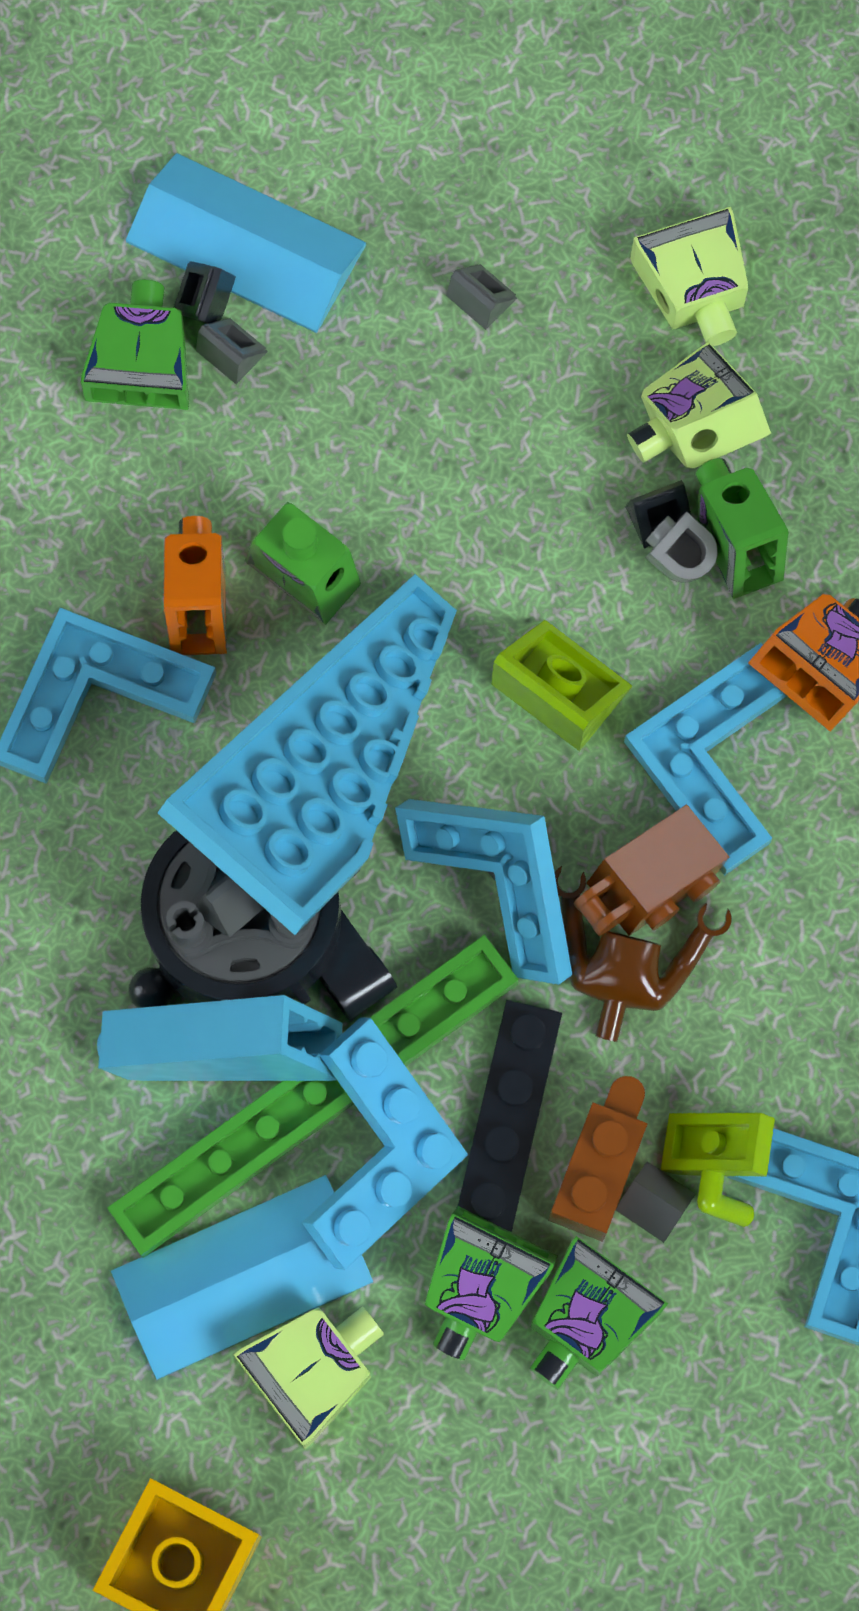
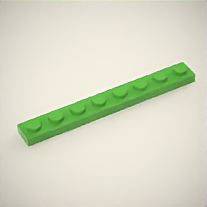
[107,934,519,1258]

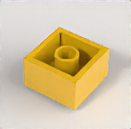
[92,1478,262,1611]

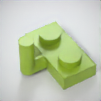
[661,1113,775,1227]

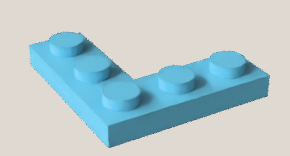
[0,608,216,784]
[624,643,787,876]
[395,799,572,985]
[302,1018,468,1270]
[727,1128,859,1346]

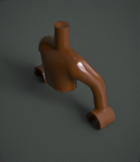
[555,866,732,1042]

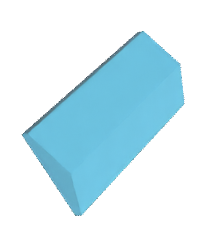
[126,153,366,333]
[111,1175,373,1380]

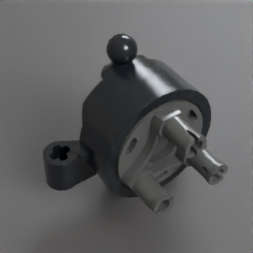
[129,830,398,1021]

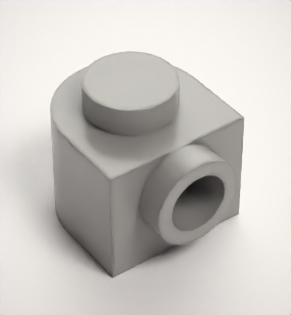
[645,512,717,583]

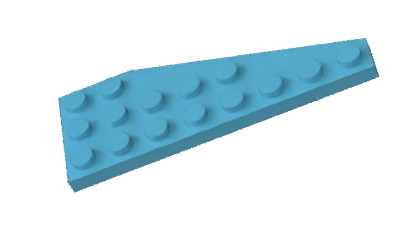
[158,574,457,935]

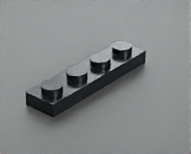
[458,999,562,1232]

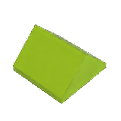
[491,620,632,751]

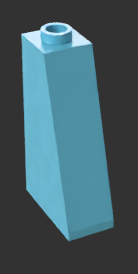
[97,995,343,1081]

